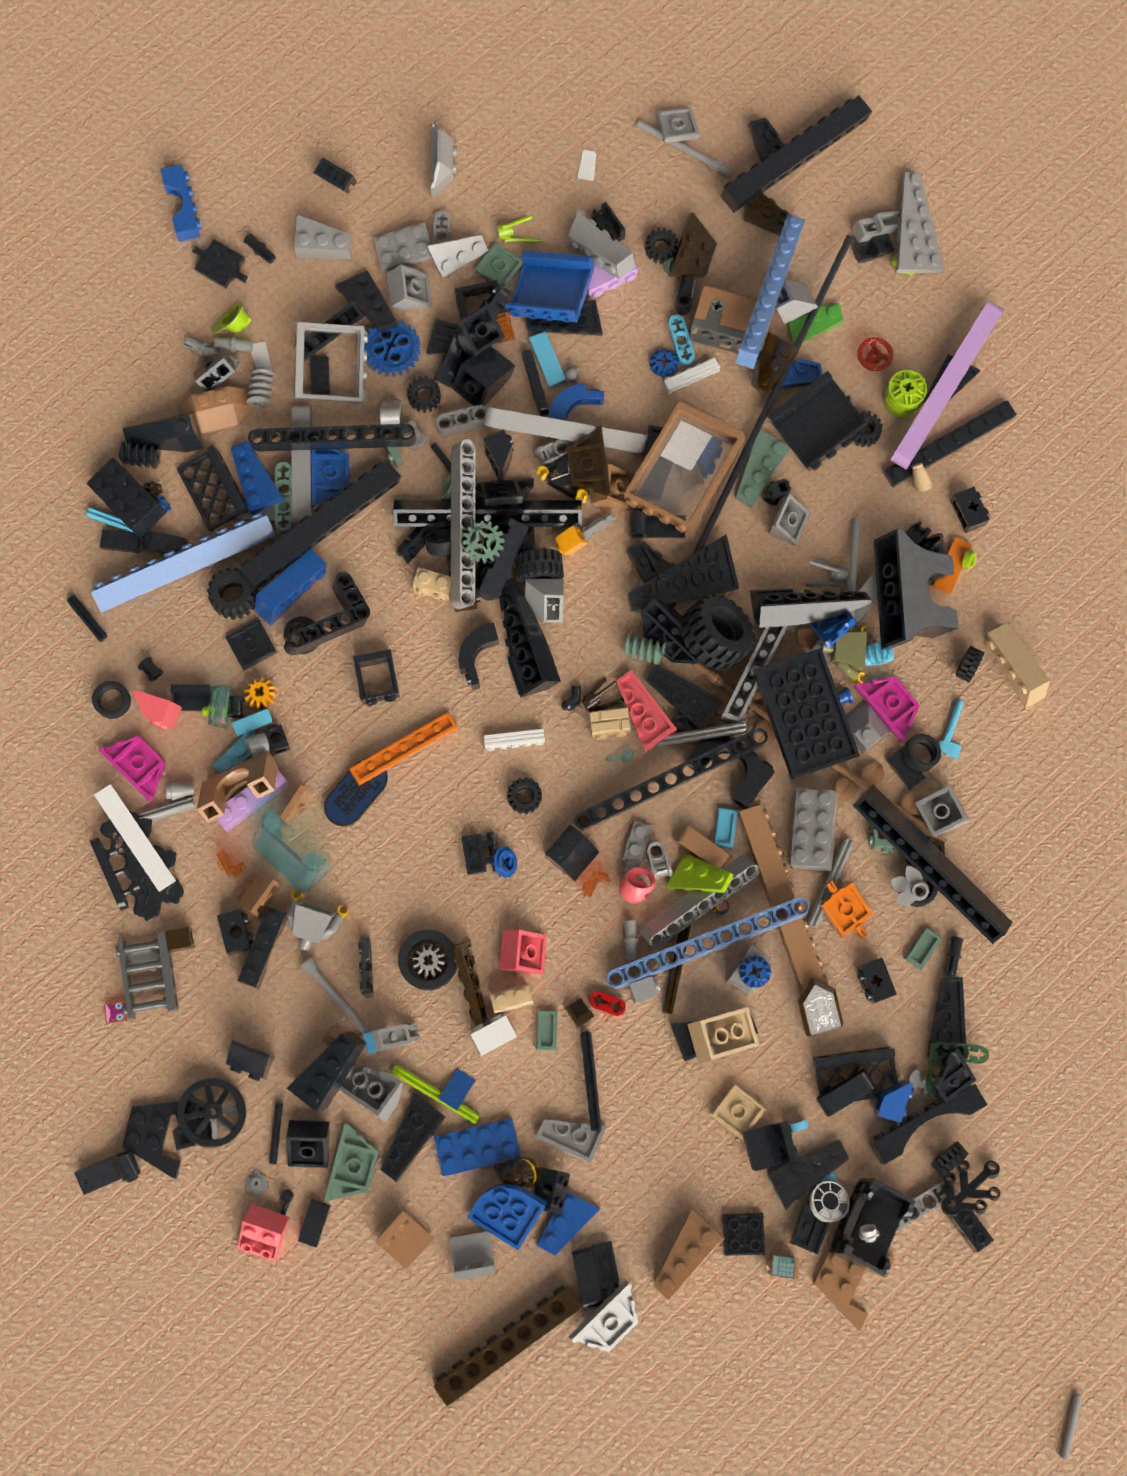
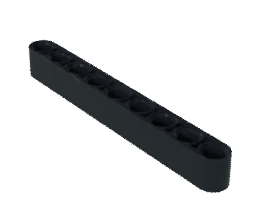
[248,424,417,452]

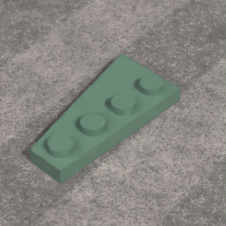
[736,430,790,508]

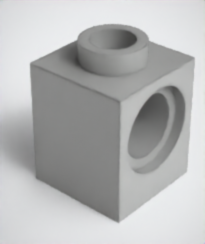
[629,976,660,1004]

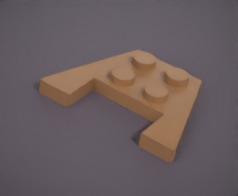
[813,1251,895,1331]

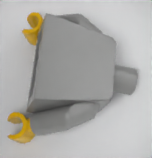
[287,890,349,950]

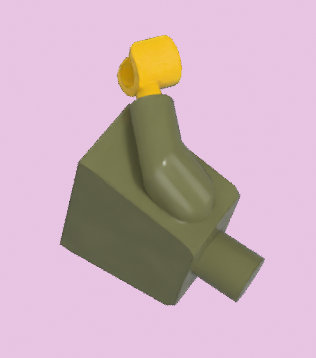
[821,625,867,684]

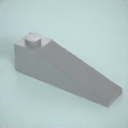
[339,1065,403,1123]

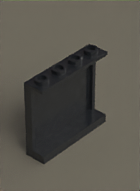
[768,371,869,472]

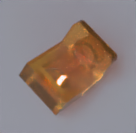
[216,850,247,878]
[582,871,611,899]

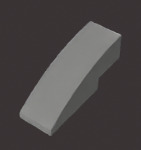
[852,210,901,243]

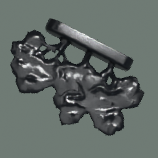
[89,811,184,921]

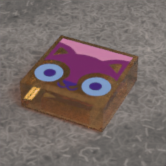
[104,1001,128,1024]

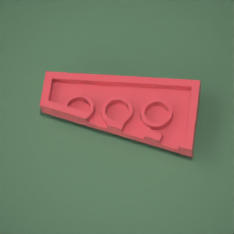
[616,670,677,752]

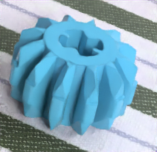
[865,642,894,666]

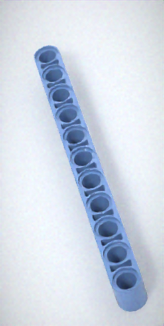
[606,897,809,989]

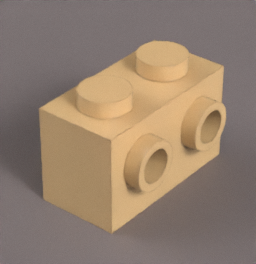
[412,567,451,602]

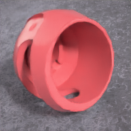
[619,867,655,904]

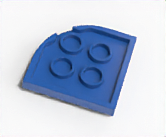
[467,1184,548,1250]

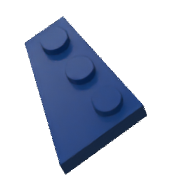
[537,1191,600,1255]

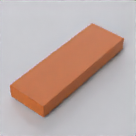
[933,537,972,595]

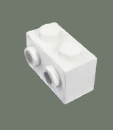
[470,1014,517,1056]

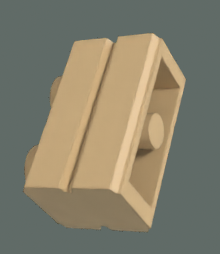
[589,707,631,740]
[490,984,533,1015]

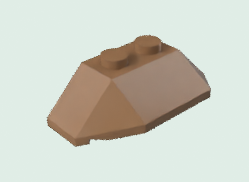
[177,386,253,434]

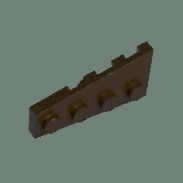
[452,940,488,1025]

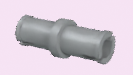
[214,337,253,352]
[623,920,639,961]

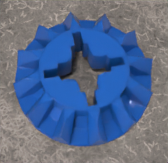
[649,348,679,377]
[491,847,517,878]
[739,955,771,988]

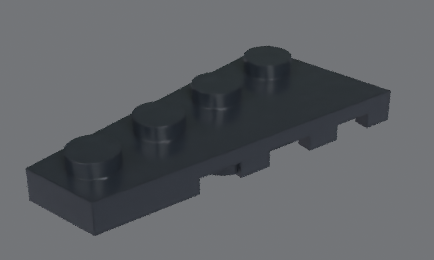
[380,1092,446,1183]

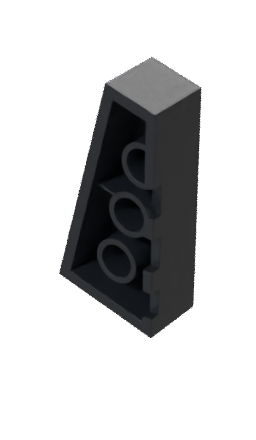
[286,1031,367,1112]

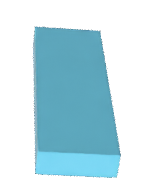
[529,332,566,388]

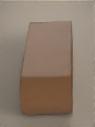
[674,825,731,869]

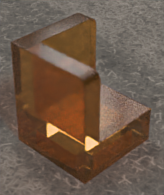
[496,312,515,344]

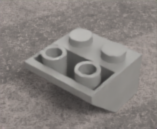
[776,279,817,324]
[525,579,564,623]

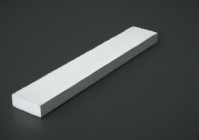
[94,784,176,892]

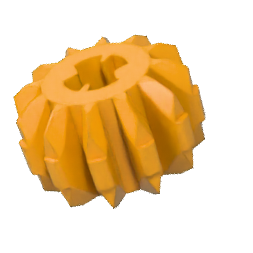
[244,677,277,710]

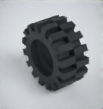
[645,227,678,264]
[407,376,441,413]
[852,411,883,448]
[955,645,985,683]
[507,777,542,814]
[931,1141,969,1177]

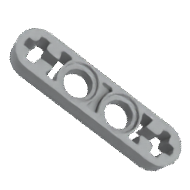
[896,1181,954,1231]

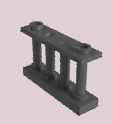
[116,932,179,1020]

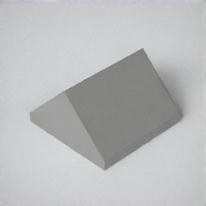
[769,493,810,545]

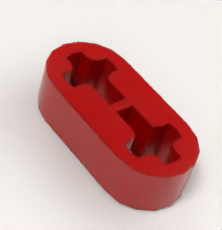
[589,991,626,1016]

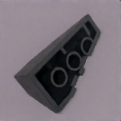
[122,411,204,452]

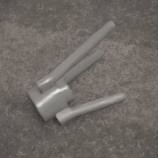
[805,558,848,586]

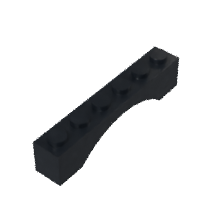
[869,1084,987,1164]

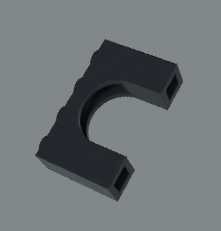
[685,725,775,810]

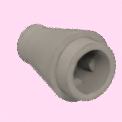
[166,781,194,801]

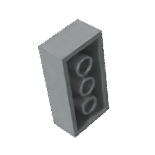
[790,788,838,871]

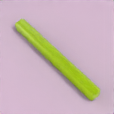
[392,1064,480,1123]

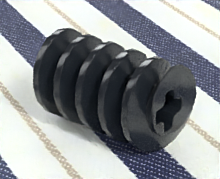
[119,441,161,469]

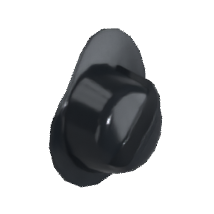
[919,533,947,554]

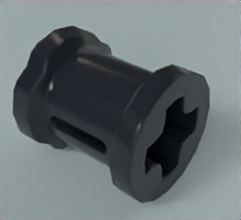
[138,657,163,682]
[226,696,246,718]

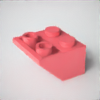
[237,1204,289,1261]

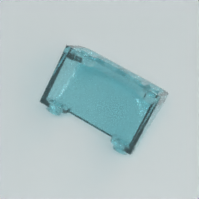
[252,808,332,892]

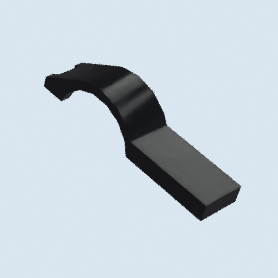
[100,529,188,553]

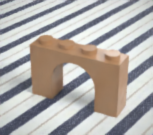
[197,750,278,823]

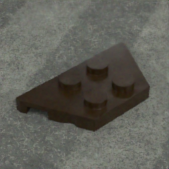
[668,212,717,277]
[567,426,611,496]

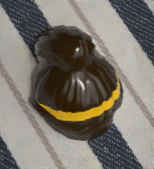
[494,1157,539,1189]

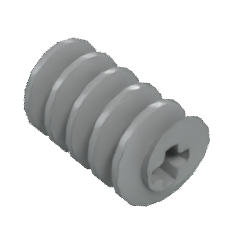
[246,367,275,409]

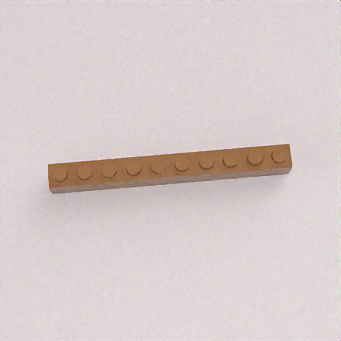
[737,804,829,994]

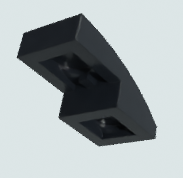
[852,234,895,264]
[298,1199,331,1248]

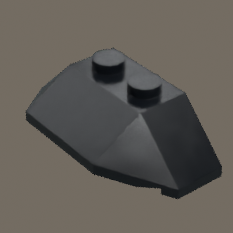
[641,598,699,664]

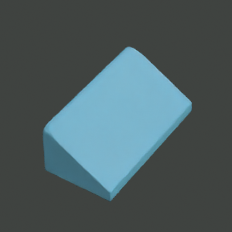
[232,708,273,736]

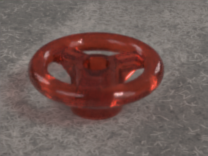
[857,337,894,371]

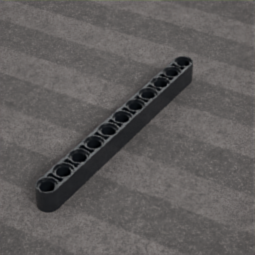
[574,728,768,830]

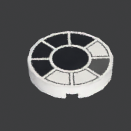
[810,1181,849,1223]

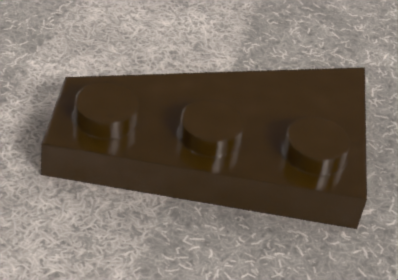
[744,193,791,236]
[751,332,799,395]

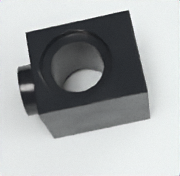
[263,724,290,756]

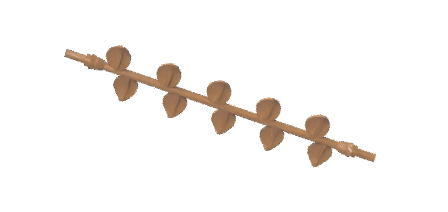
[692,662,947,843]

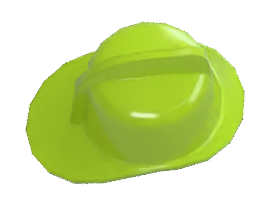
[211,302,251,333]

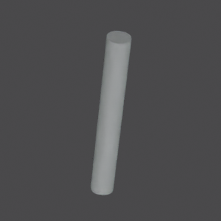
[1060,1395,1082,1460]

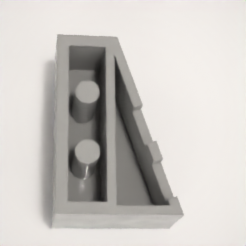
[294,214,352,261]

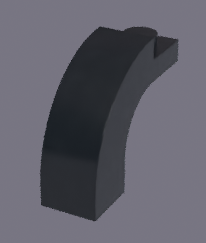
[458,622,499,690]

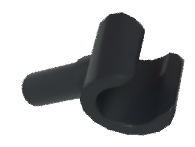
[279,1189,294,1216]

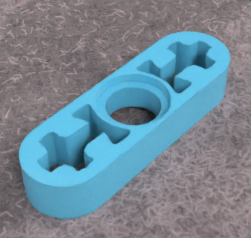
[668,315,695,367]

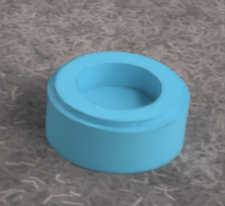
[788,1119,809,1132]

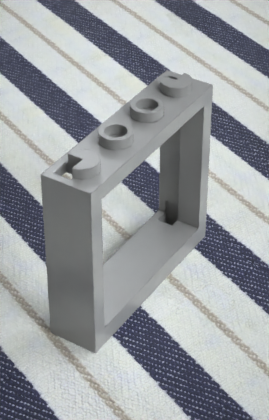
[294,322,368,403]

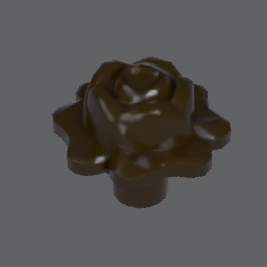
[143,481,163,499]

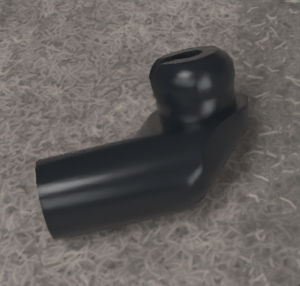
[561,686,581,711]

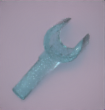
[606,750,633,762]

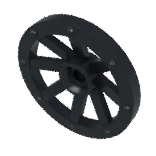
[176,1078,246,1148]

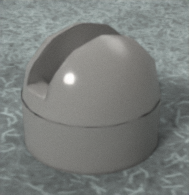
[565,367,579,382]

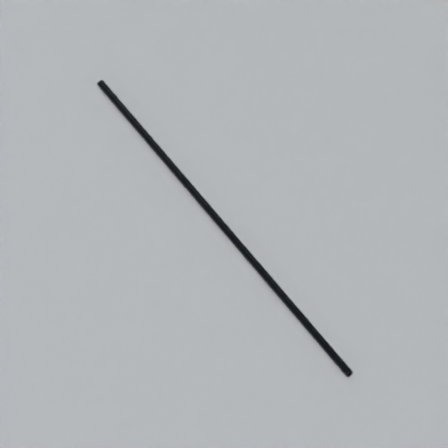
[668,235,853,608]

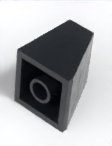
[452,346,515,406]

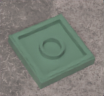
[474,242,524,289]

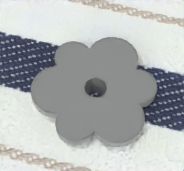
[246,1171,269,1195]

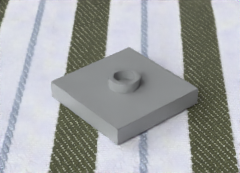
[656,107,700,143]

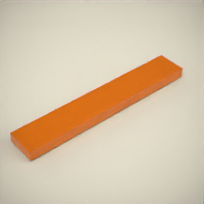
[349,712,458,786]

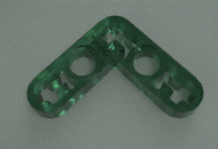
[926,1040,989,1099]

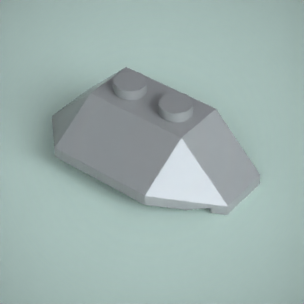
[431,122,457,197]

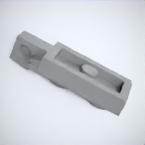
[622,821,653,874]

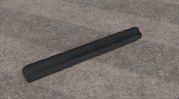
[580,1031,602,1131]

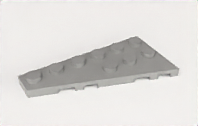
[895,172,944,273]

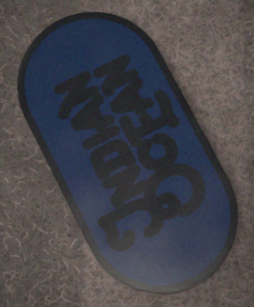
[324,759,388,827]

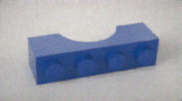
[160,164,202,242]

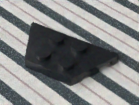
[475,478,534,507]

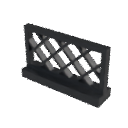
[177,445,249,532]
[813,1046,898,1101]

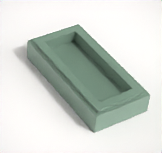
[904,927,942,971]
[536,1010,557,1051]

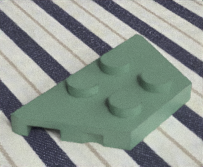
[324,1123,379,1201]

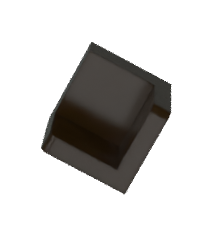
[165,927,195,953]
[565,998,594,1029]

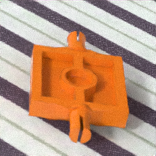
[819,880,873,939]

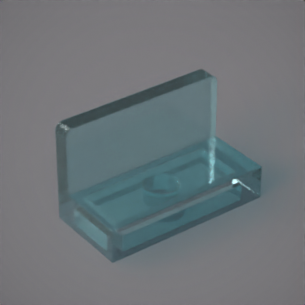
[208,685,232,729]

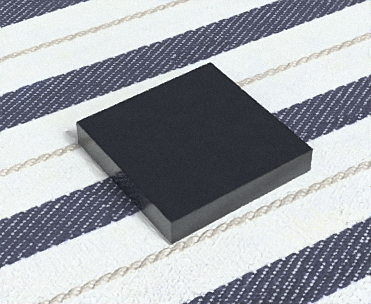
[225,620,277,671]

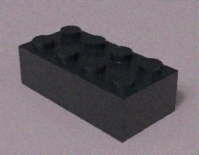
[86,457,167,538]

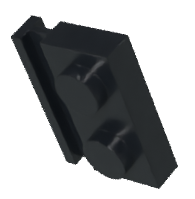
[789,1204,830,1255]

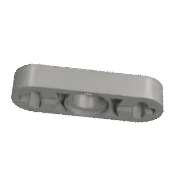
[433,211,451,244]

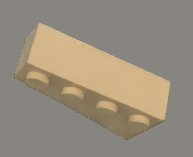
[986,623,1050,708]

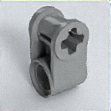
[534,439,570,466]
[245,733,270,759]
[646,842,672,881]

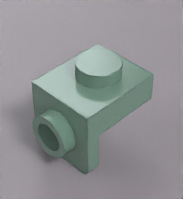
[385,436,403,467]
[868,828,896,853]

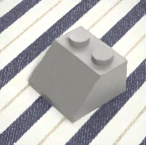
[387,265,432,311]
[915,785,970,837]

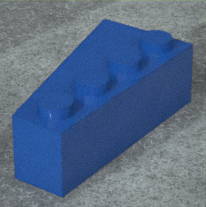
[255,549,327,626]

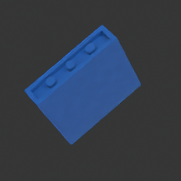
[504,250,595,322]

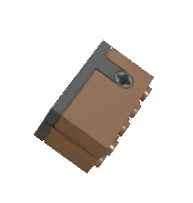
[690,286,770,360]

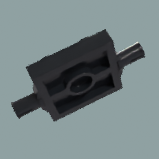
[192,239,248,289]

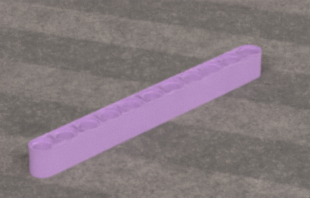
[890,300,1004,470]

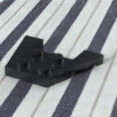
[122,1100,196,1179]

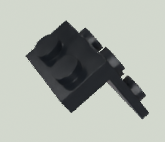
[743,1121,798,1171]

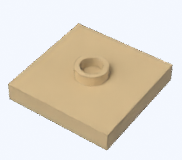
[710,1083,767,1141]

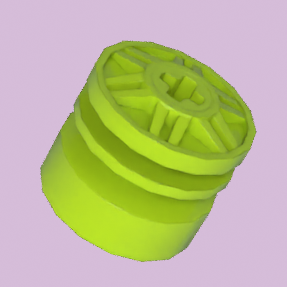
[883,370,927,418]

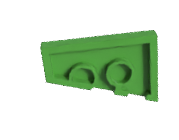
[787,303,843,345]

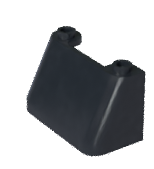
[829,1178,916,1277]

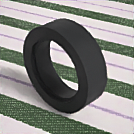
[398,930,457,991]

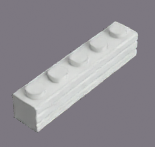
[663,358,720,394]
[484,729,545,751]

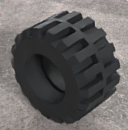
[515,548,564,585]
[207,568,258,620]

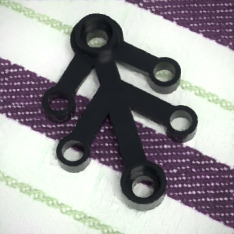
[941,1160,1001,1217]

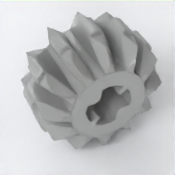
[412,944,445,978]

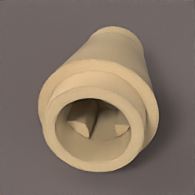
[911,463,932,492]

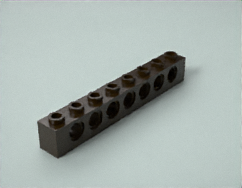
[433,1285,582,1407]

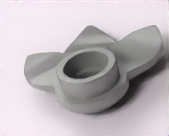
[891,866,929,905]

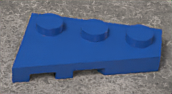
[772,359,823,388]

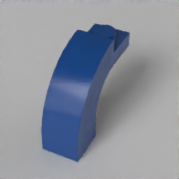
[548,384,604,420]

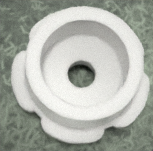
[859,1224,879,1242]

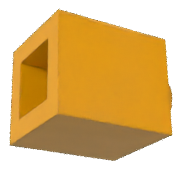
[555,526,588,555]

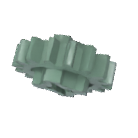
[463,521,505,563]

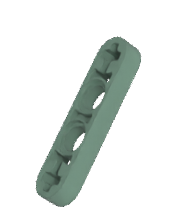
[275,462,293,534]

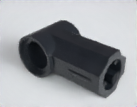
[675,275,697,315]
[762,478,791,506]

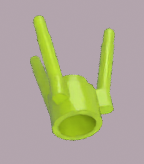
[497,215,542,243]

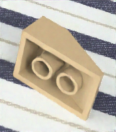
[687,1007,759,1063]

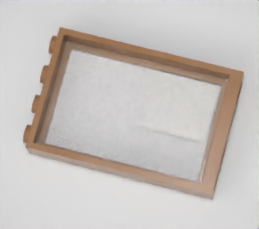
[624,401,745,534]

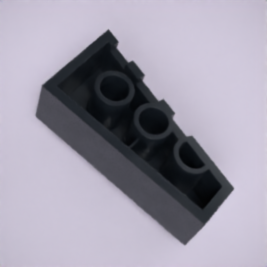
[475,518,529,601]

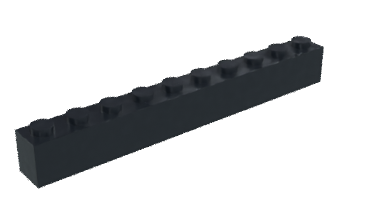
[720,95,873,213]
[239,460,401,591]
[393,500,582,527]
[852,785,1013,944]

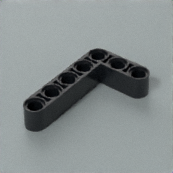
[284,572,370,655]

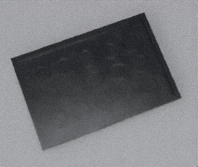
[752,648,860,780]

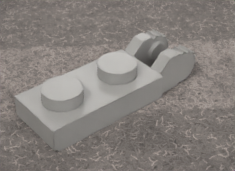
[372,1024,421,1051]

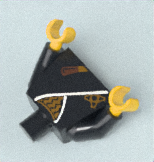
[535,457,590,503]

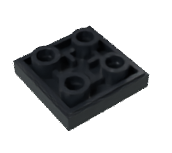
[722,1213,765,1256]

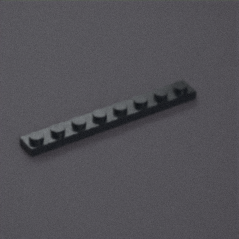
[883,400,1017,487]

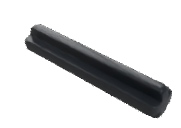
[67,595,108,642]

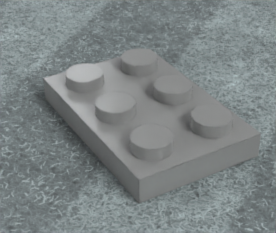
[373,222,431,273]

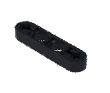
[522,349,549,416]

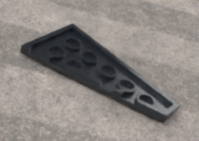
[627,534,739,612]

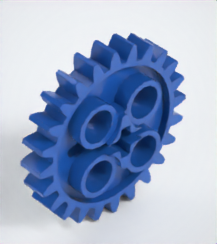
[364,319,421,377]

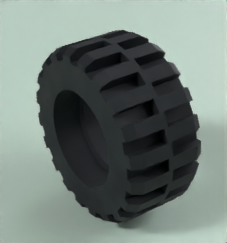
[681,594,755,670]

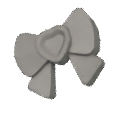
[403,420,427,450]
[909,1069,935,1099]

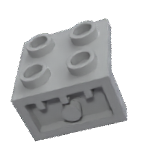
[450,1231,496,1281]

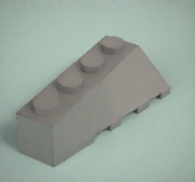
[568,210,635,279]

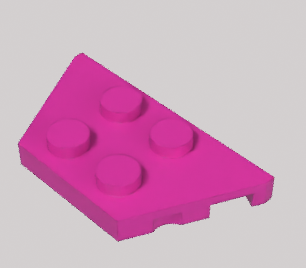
[854,676,920,743]
[98,736,166,803]

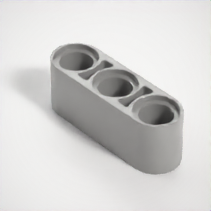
[380,400,402,424]
[436,405,486,436]

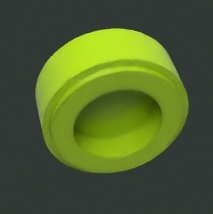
[962,550,977,569]

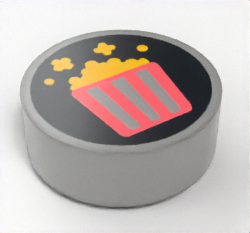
[711,899,730,917]

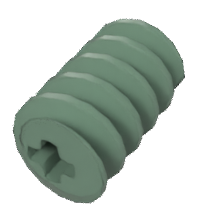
[624,632,666,665]

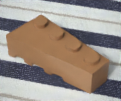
[653,1209,725,1301]

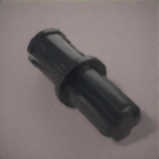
[244,233,276,264]
[944,936,964,976]

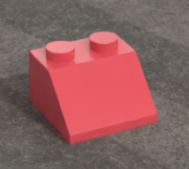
[133,689,182,730]
[499,930,547,974]

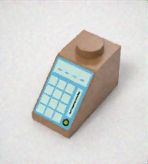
[766,1254,800,1280]

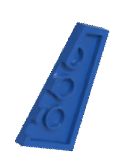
[230,440,285,514]

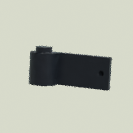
[629,508,686,538]
[74,1149,141,1195]

